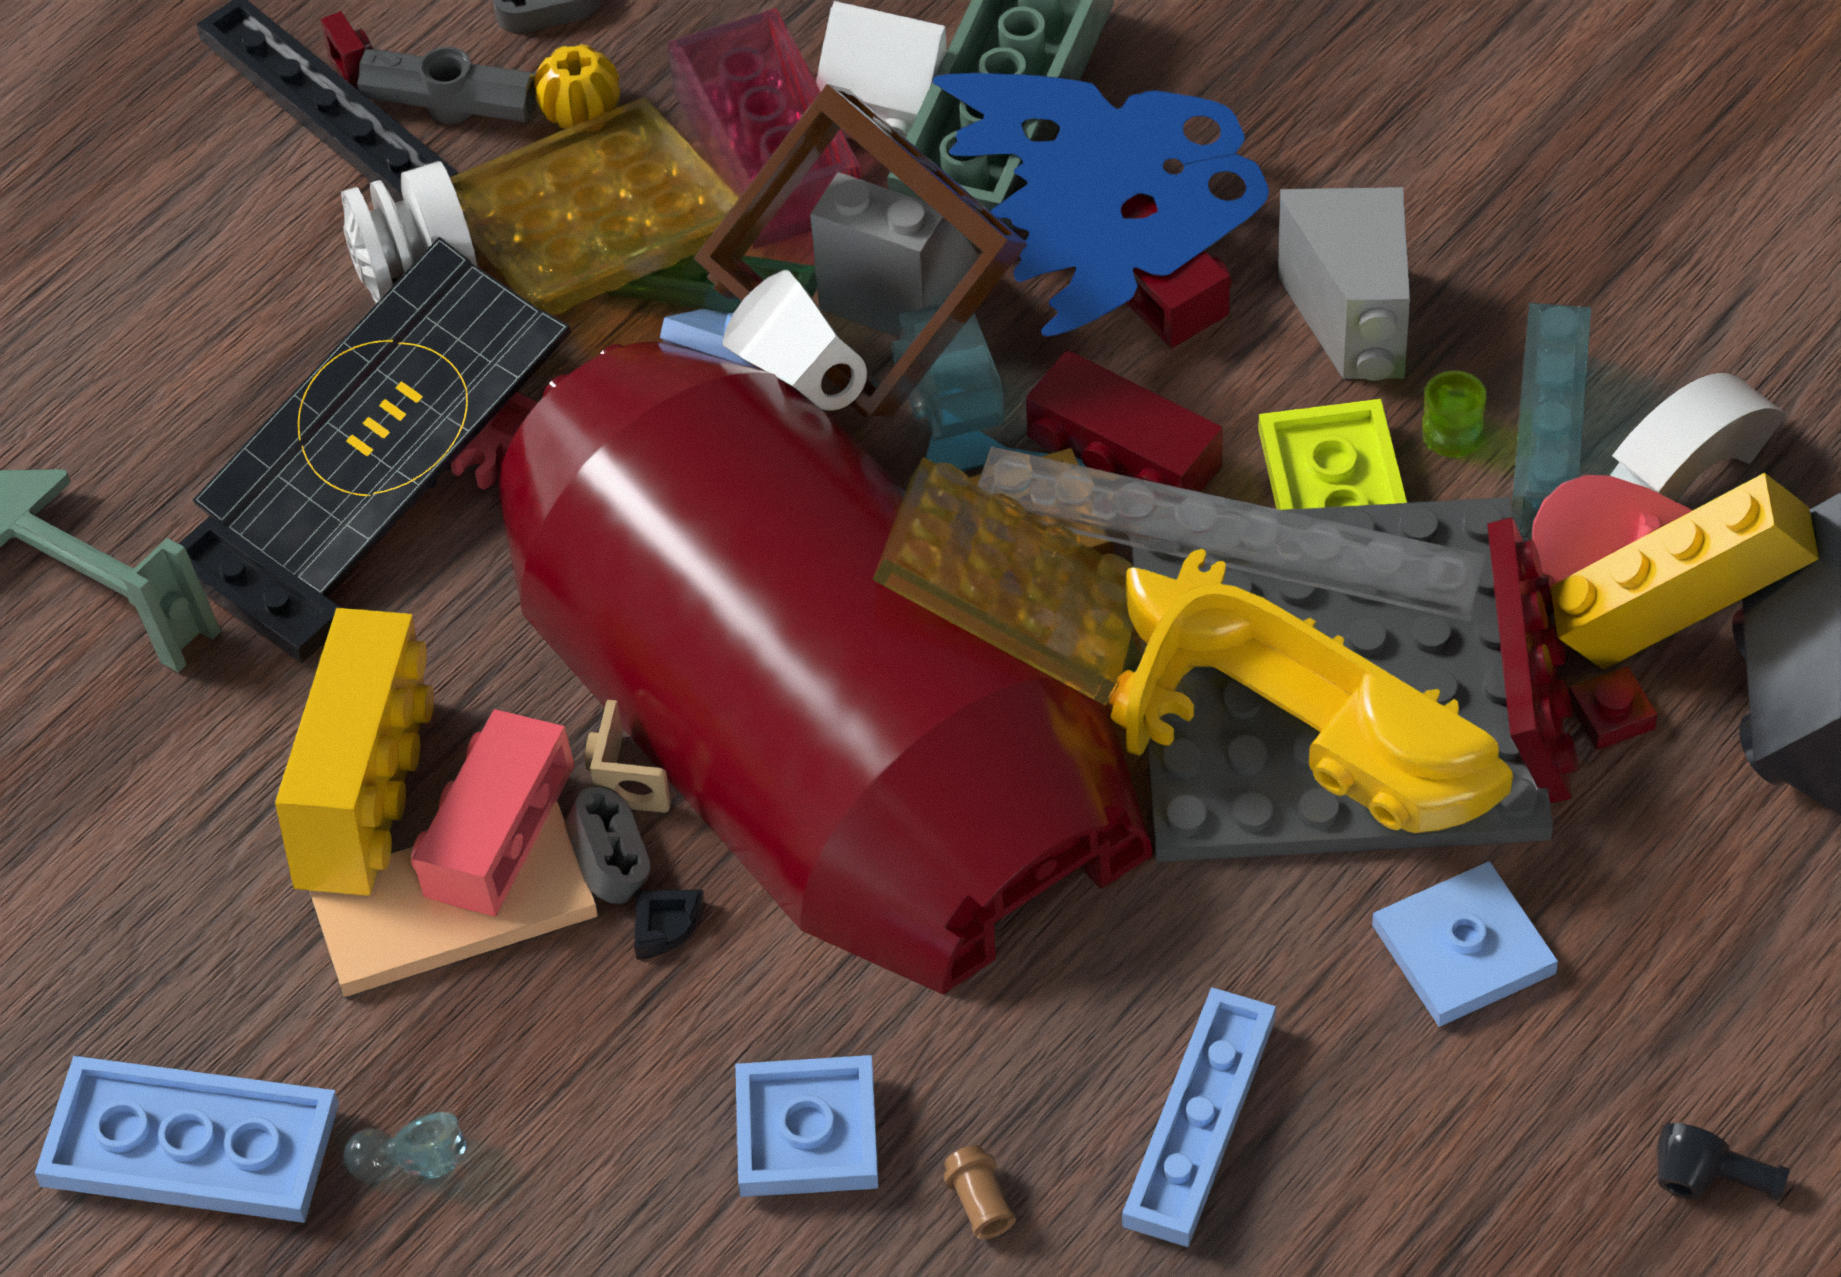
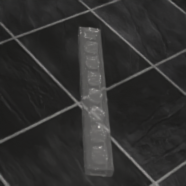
[974,446,1486,621]

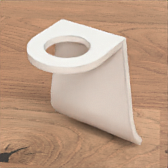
[722,270,867,410]

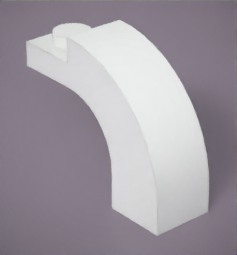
[1610,373,1787,501]

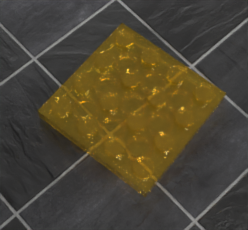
[449,97,739,315]
[873,457,1134,706]

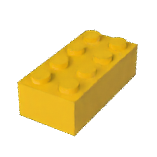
[275,608,434,896]

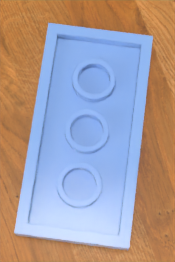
[35,1056,339,1223]

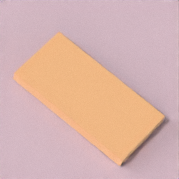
[309,802,598,997]

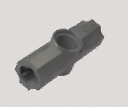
[357,47,537,124]

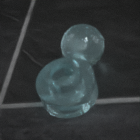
[343,1112,467,1183]

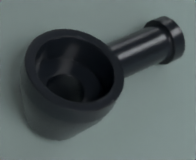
[1657,1123,1790,1201]

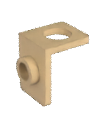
[585,700,671,813]

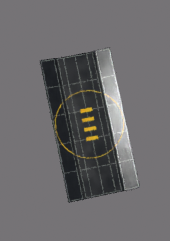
[192,237,572,597]

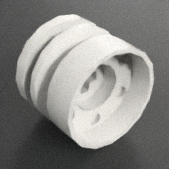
[341,161,477,304]

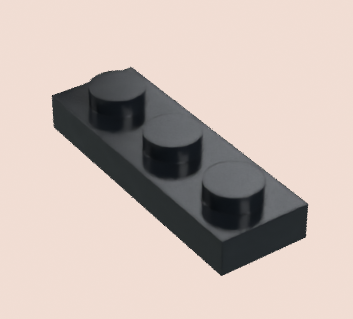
[178,516,341,663]

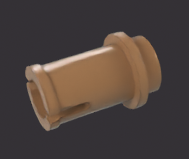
[943,1145,1016,1239]

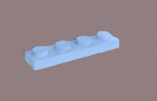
[1122,987,1276,1247]

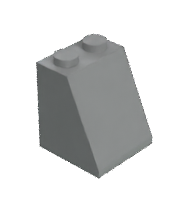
[810,172,979,342]
[1278,187,1410,381]

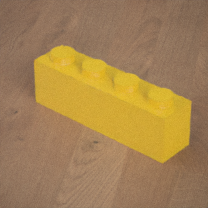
[1550,473,1819,670]

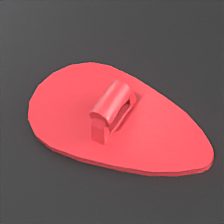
[1532,475,1693,584]

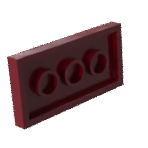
[1487,517,1578,804]

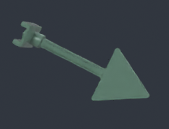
[0,469,221,673]

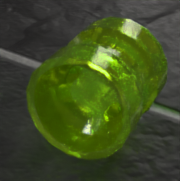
[1422,371,1486,457]

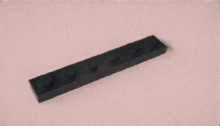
[196,0,461,202]

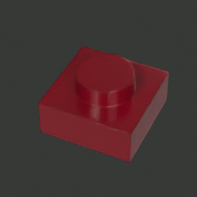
[320,11,373,91]
[1569,666,1657,750]

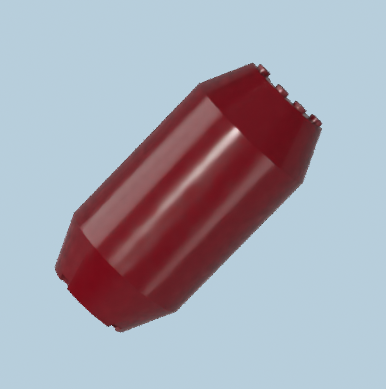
[498,341,1153,995]

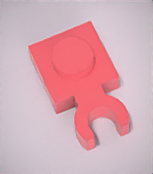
[451,392,538,490]

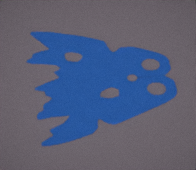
[932,73,1269,336]

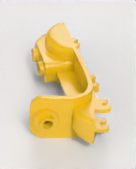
[1108,549,1513,833]

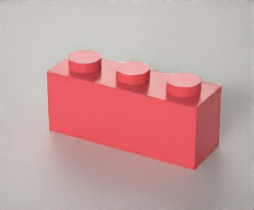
[411,709,575,917]

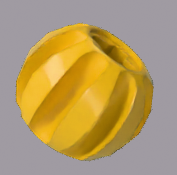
[534,44,621,132]

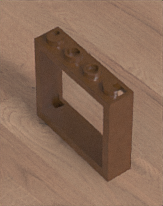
[694,84,1027,418]

